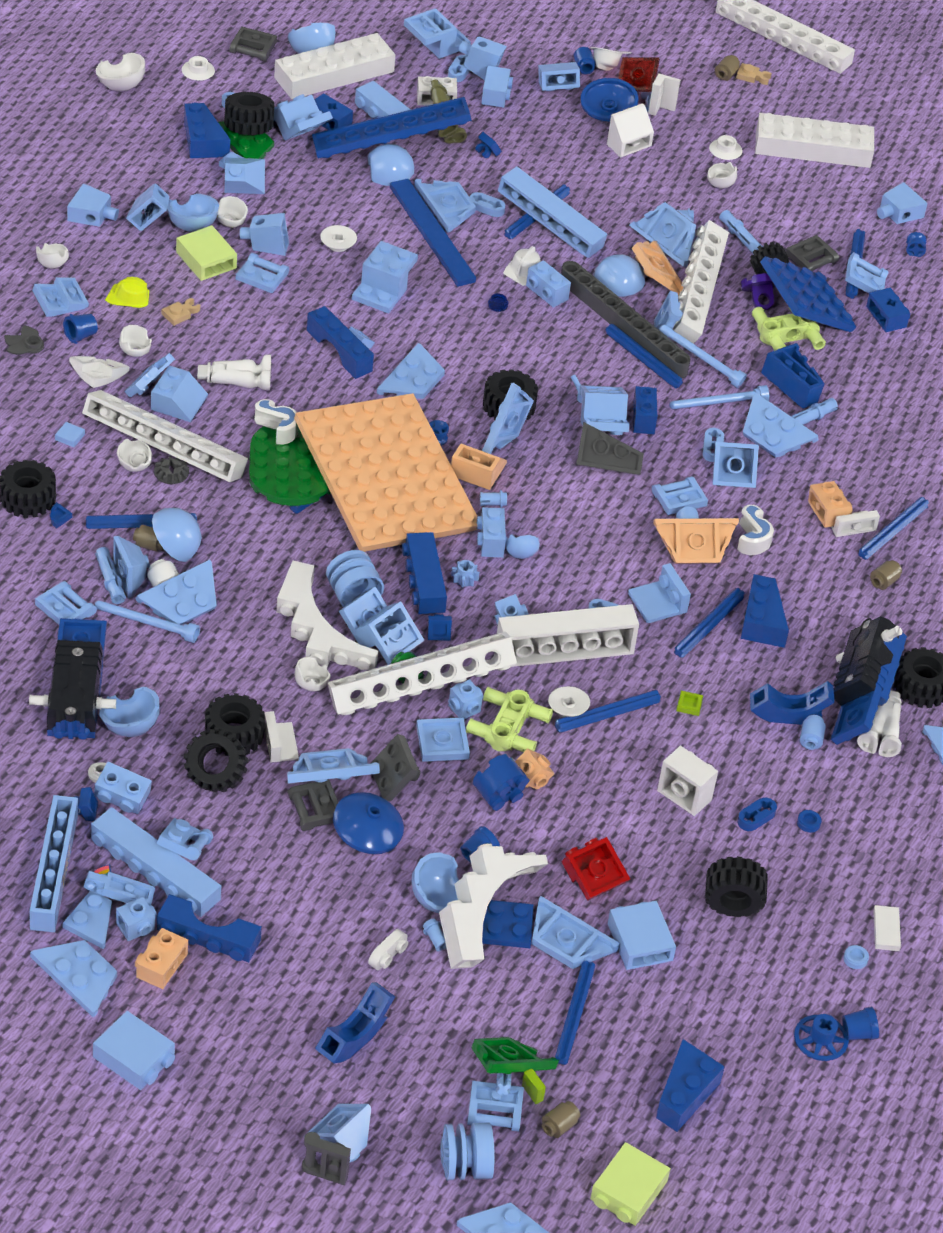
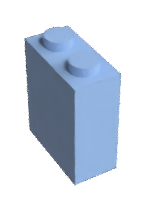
[607,901,676,970]
[93,1011,175,1090]

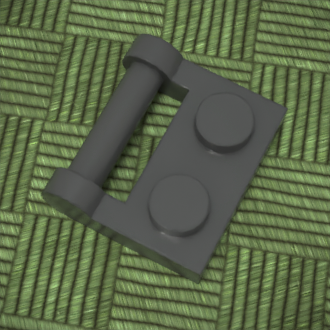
[229,26,277,62]
[786,235,839,271]
[287,779,338,831]
[302,1132,351,1186]

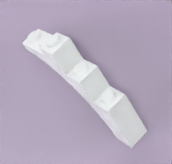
[276,560,378,670]
[439,844,548,969]

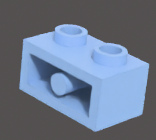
[538,62,580,91]
[481,66,513,108]
[526,260,571,308]
[477,507,506,558]
[94,762,152,814]

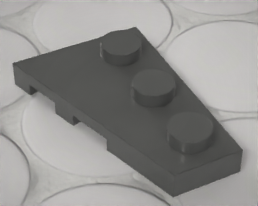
[576,422,644,475]

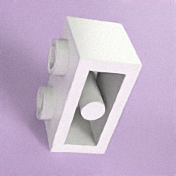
[417,76,457,106]

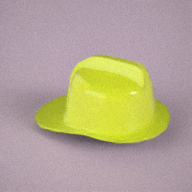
[105,276,150,308]

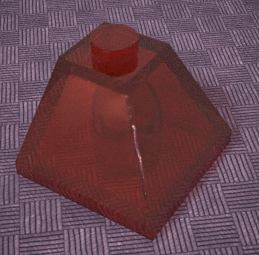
[618,57,660,92]

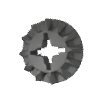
[154,456,189,484]

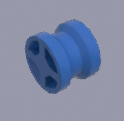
[906,232,927,257]
[429,420,449,446]

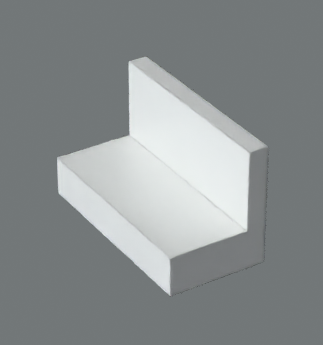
[648,74,680,115]
[831,510,880,537]
[264,711,299,762]

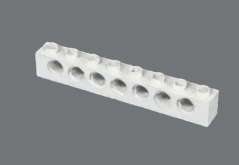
[716,0,855,74]
[672,220,729,344]
[82,390,248,482]
[327,631,517,715]

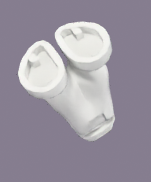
[197,355,271,390]
[857,690,902,757]

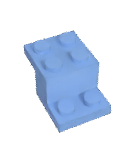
[404,8,471,59]
[274,94,333,141]
[352,241,418,314]
[580,385,629,435]
[339,587,424,665]

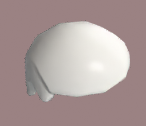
[707,162,737,189]
[217,196,248,228]
[36,243,69,269]
[119,325,152,357]
[117,439,152,472]
[295,657,331,691]

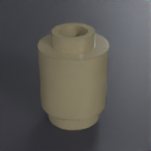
[715,55,740,81]
[133,525,164,552]
[870,560,902,590]
[542,1101,580,1138]

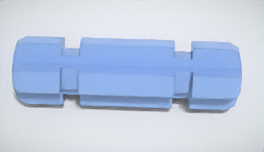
[496,1073,512,1096]

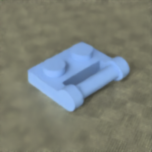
[845,252,888,293]
[236,253,290,293]
[654,291,683,337]
[652,476,708,515]
[35,581,97,625]
[157,818,213,860]
[467,1081,524,1132]

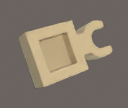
[736,63,772,85]
[161,298,201,326]

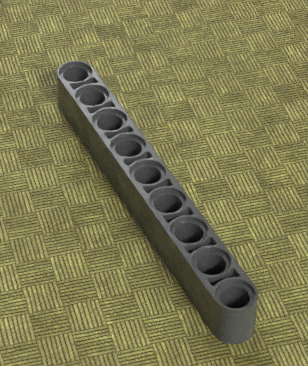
[561,261,691,378]

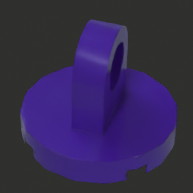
[741,273,776,311]

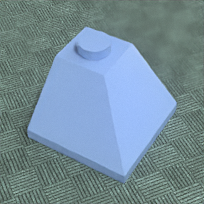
[224,157,265,194]
[713,442,759,488]
[113,536,150,598]
[304,1104,371,1162]

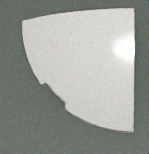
[69,356,130,388]

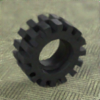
[750,242,789,275]

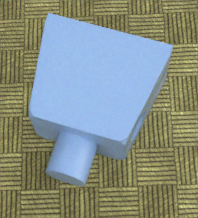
[458,37,507,80]
[877,182,928,224]
[67,184,119,226]
[126,184,170,231]
[240,213,289,256]

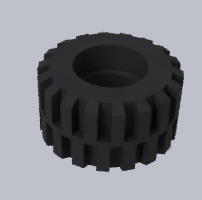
[224,92,275,135]
[483,369,538,420]
[0,460,56,518]
[893,647,943,708]
[205,693,265,756]
[184,729,248,792]
[705,856,768,917]

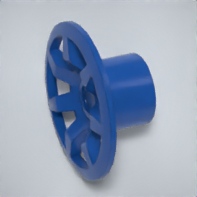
[794,1014,849,1061]

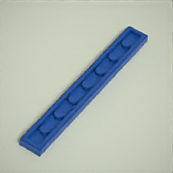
[390,179,476,287]

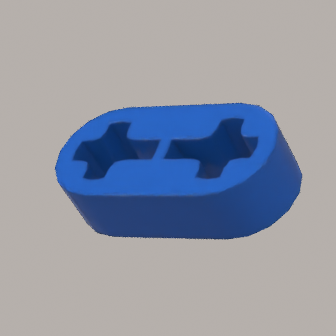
[737,797,777,831]

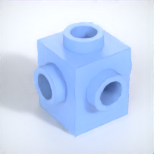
[494,594,529,625]
[448,679,483,719]
[116,897,157,941]

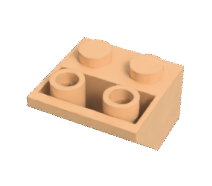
[451,444,507,490]

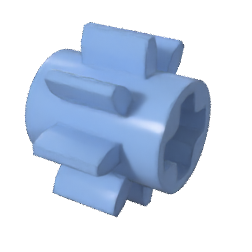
[451,560,480,587]

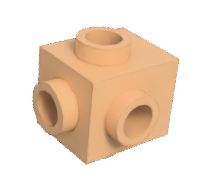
[515,749,554,789]

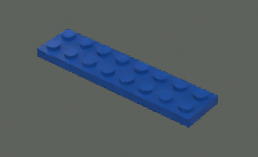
[312,97,472,158]

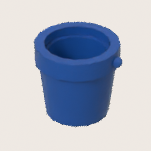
[63,314,98,344]
[460,826,500,863]
[842,1006,879,1041]

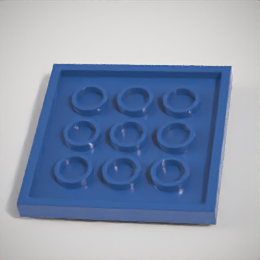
[760,256,856,332]

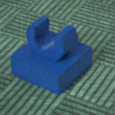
[475,132,502,158]
[427,614,452,641]
[74,787,98,822]

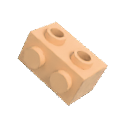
[808,481,852,528]
[135,928,188,989]

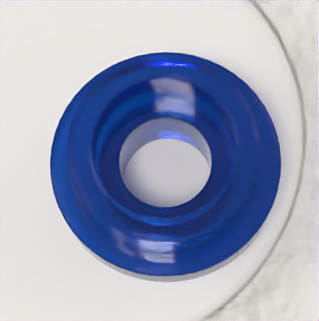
[488,293,509,312]

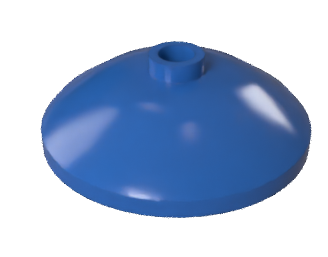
[581,78,639,122]
[333,792,404,854]

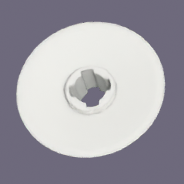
[182,56,215,80]
[709,135,742,160]
[321,225,357,252]
[548,686,590,717]

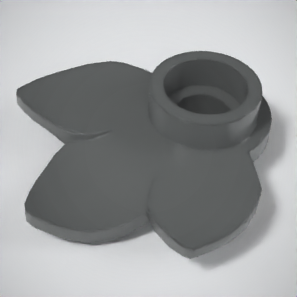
[4,325,44,355]

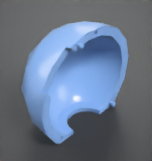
[287,22,336,54]
[368,143,415,186]
[167,194,219,232]
[593,254,645,297]
[152,508,202,562]
[99,687,159,737]
[411,852,459,913]

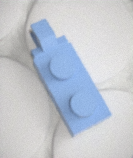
[83,871,155,905]

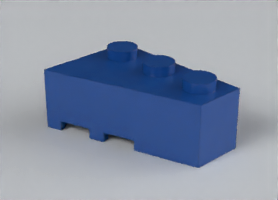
[184,102,230,158]
[761,343,825,409]
[741,574,789,648]
[656,1039,725,1132]

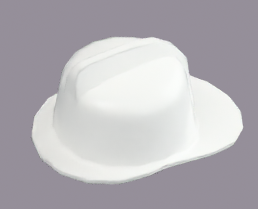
[590,47,631,71]
[503,246,541,286]

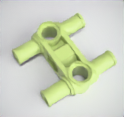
[751,307,826,351]
[466,687,553,752]

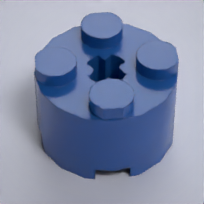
[473,754,530,811]

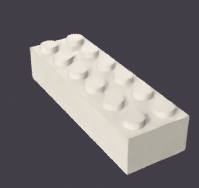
[274,33,395,99]
[755,113,874,168]
[497,604,639,667]

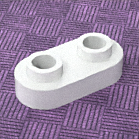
[368,929,408,970]

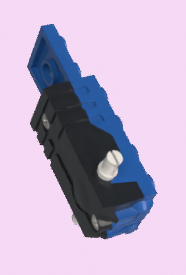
[830,616,907,745]
[29,618,116,740]

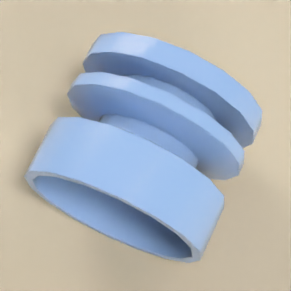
[326,550,384,608]
[440,1122,494,1181]

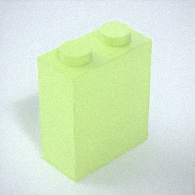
[176,225,237,281]
[590,1142,671,1226]

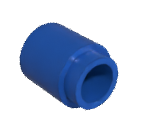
[573,47,596,74]

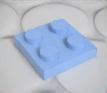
[416,717,470,762]

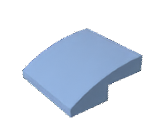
[32,277,89,317]

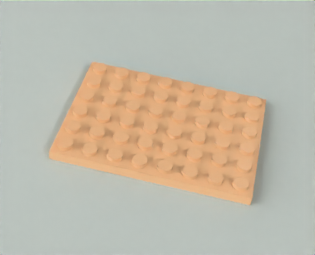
[294,393,478,552]

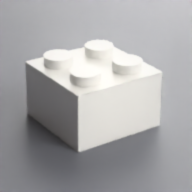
[657,745,718,816]

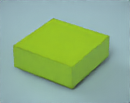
[676,690,703,716]
[522,1068,546,1104]

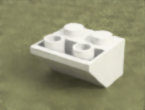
[607,103,654,158]

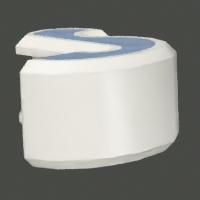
[254,399,299,445]
[737,505,774,555]

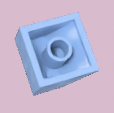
[151,365,208,422]

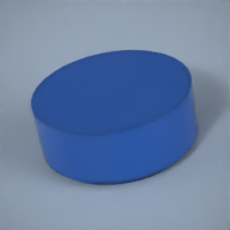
[797,810,822,833]

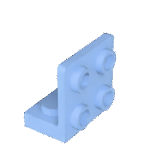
[628,563,691,623]

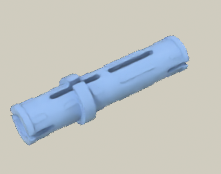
[719,210,763,255]
[791,398,838,425]
[95,547,126,604]

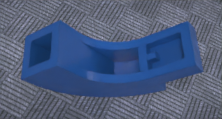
[750,681,834,725]
[315,982,395,1064]

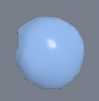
[505,535,540,559]

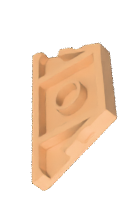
[632,241,683,296]
[653,518,739,564]

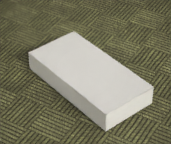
[873,905,901,951]

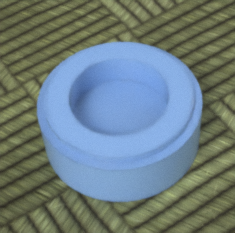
[843,945,869,969]

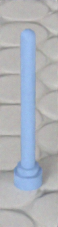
[660,325,747,389]
[670,385,769,409]
[95,601,200,643]

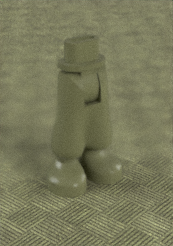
[430,79,467,144]

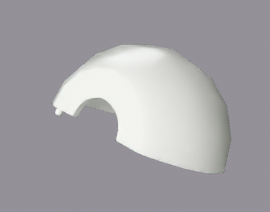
[96,53,145,92]

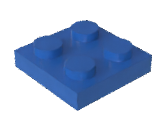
[482,900,534,949]

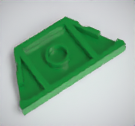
[218,121,274,159]
[471,1037,559,1074]

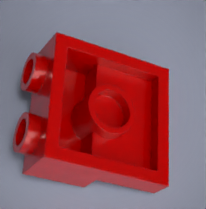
[561,837,630,901]

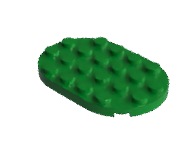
[249,426,331,506]

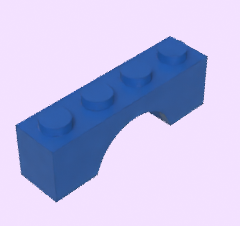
[307,306,374,379]
[157,894,262,963]

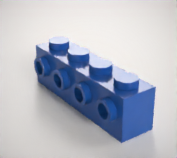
[402,532,447,614]

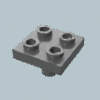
[370,734,421,801]

